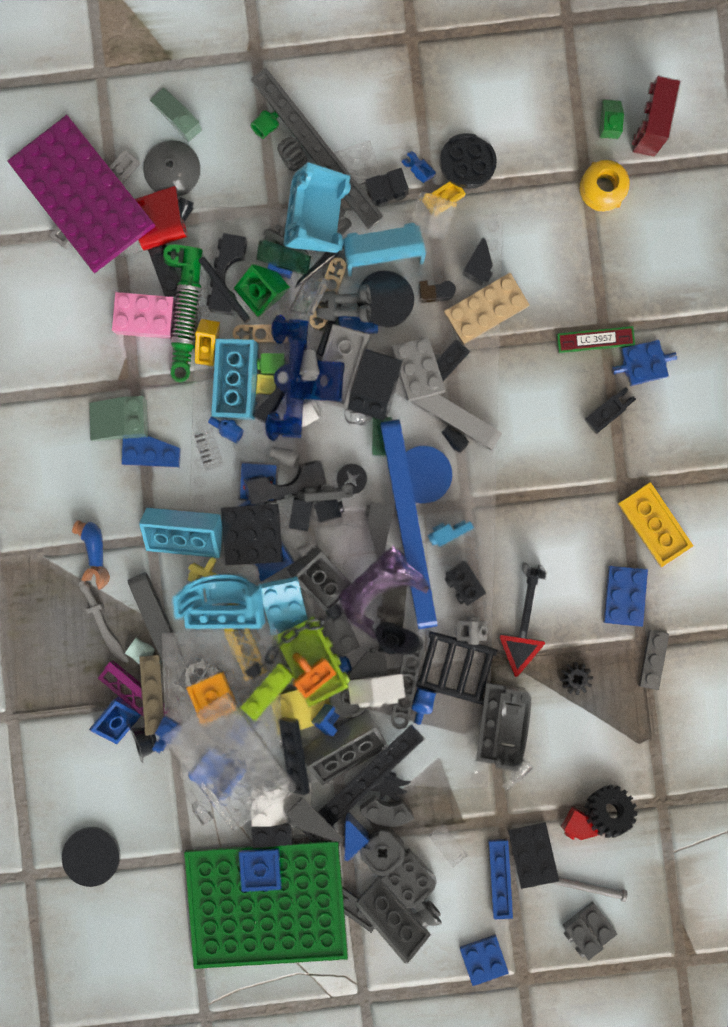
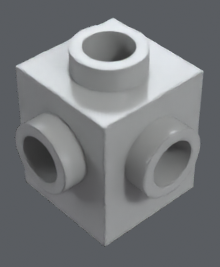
[457,617,488,645]

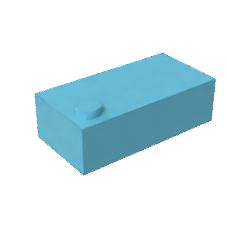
[212,339,259,420]

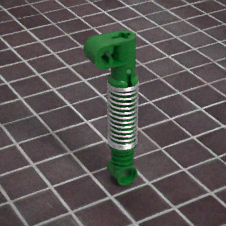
[163,244,203,383]

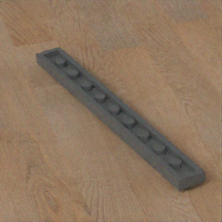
[251,68,384,230]

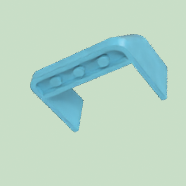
[343,223,426,277]

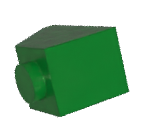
[599,99,624,139]

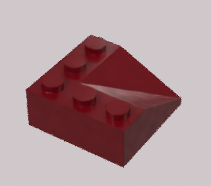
[631,76,681,157]

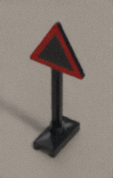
[499,562,547,677]

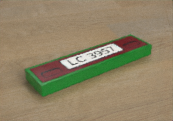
[556,326,635,354]

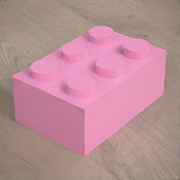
[112,292,176,339]

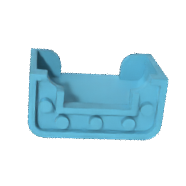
[284,162,351,253]

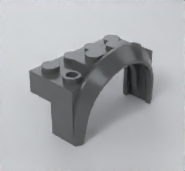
[476,682,532,771]

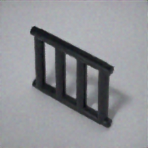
[416,631,498,705]

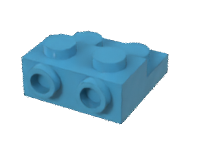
[427,520,474,547]

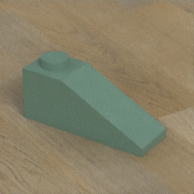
[150,87,202,143]

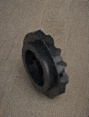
[337,464,367,494]

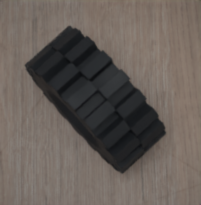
[584,785,638,838]

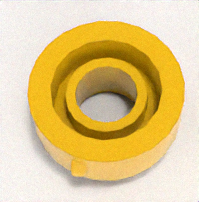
[579,160,630,211]

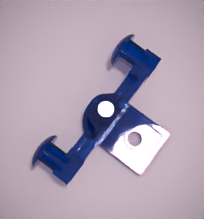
[265,315,344,441]

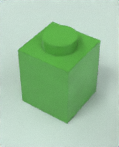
[257,353,285,375]

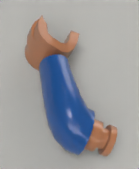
[72,520,110,590]

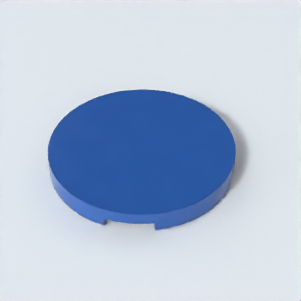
[406,446,452,504]

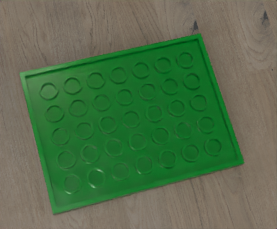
[184,840,348,969]

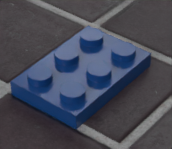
[603,566,648,627]

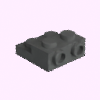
[563,901,618,961]

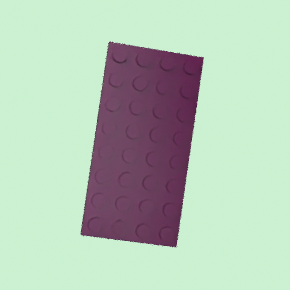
[7,115,155,274]

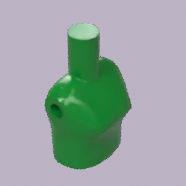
[250,110,279,139]

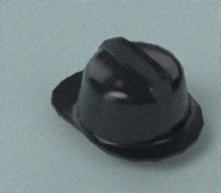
[375,622,420,655]
[126,720,157,763]

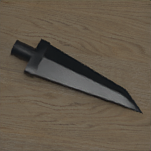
[294,247,344,289]

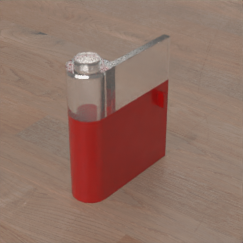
[119,186,188,257]

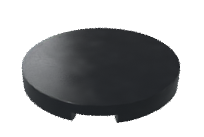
[439,133,497,189]
[357,270,414,328]
[61,827,121,887]

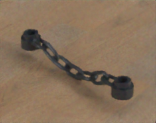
[244,603,343,679]

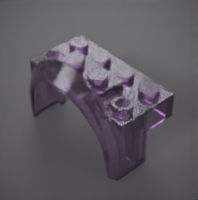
[338,546,430,639]

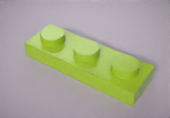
[241,663,295,721]

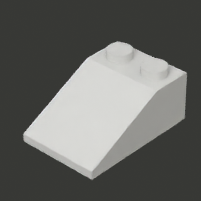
[252,780,311,827]

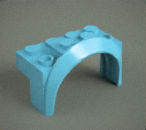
[172,574,265,629]

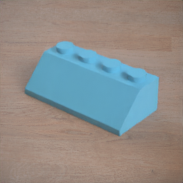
[139,508,223,558]

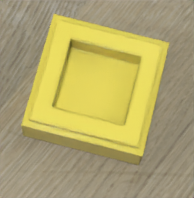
[256,374,277,395]

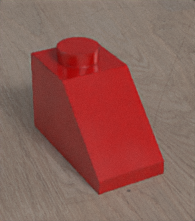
[561,807,599,840]

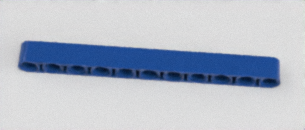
[380,419,438,630]

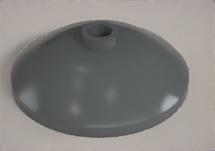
[143,140,201,197]

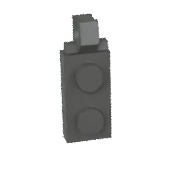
[298,484,353,502]

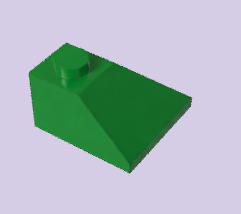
[234,264,290,317]

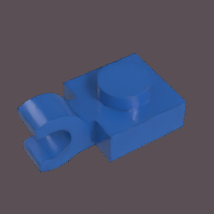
[402,151,436,183]
[153,716,183,753]

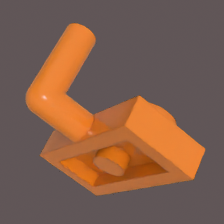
[292,653,336,699]

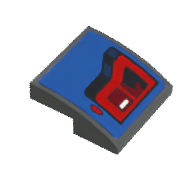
[238,461,279,503]

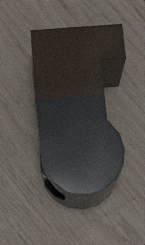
[419,280,456,304]

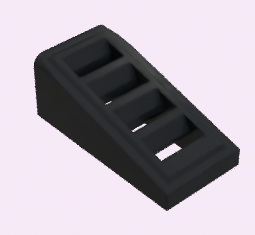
[252,386,286,425]

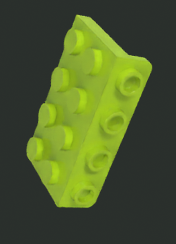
[274,616,350,707]

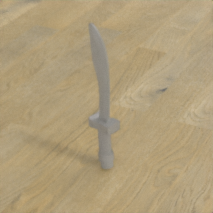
[78,581,129,663]

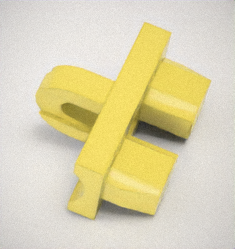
[187,557,218,582]

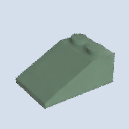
[89,396,148,441]

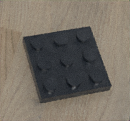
[221,504,283,565]

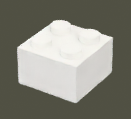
[348,674,405,707]

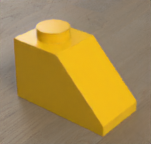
[195,319,220,366]

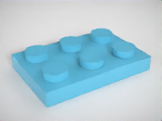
[259,576,308,635]

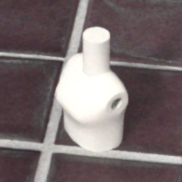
[284,400,321,427]

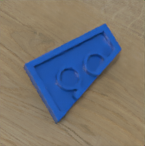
[122,436,181,468]

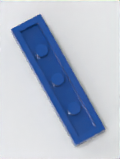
[488,839,513,920]

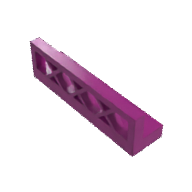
[98,660,172,717]

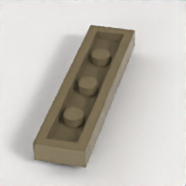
[139,655,164,735]

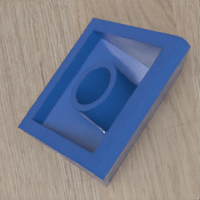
[89,696,142,744]
[345,812,369,861]

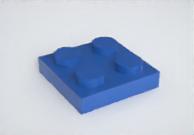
[239,848,282,892]
[460,934,509,986]

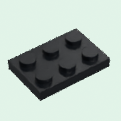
[508,822,559,889]

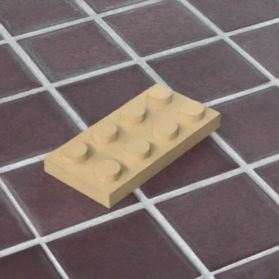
[444,273,530,345]

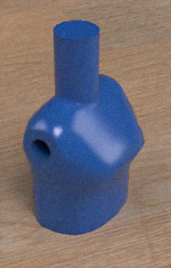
[208,416,244,444]
[411,687,437,725]

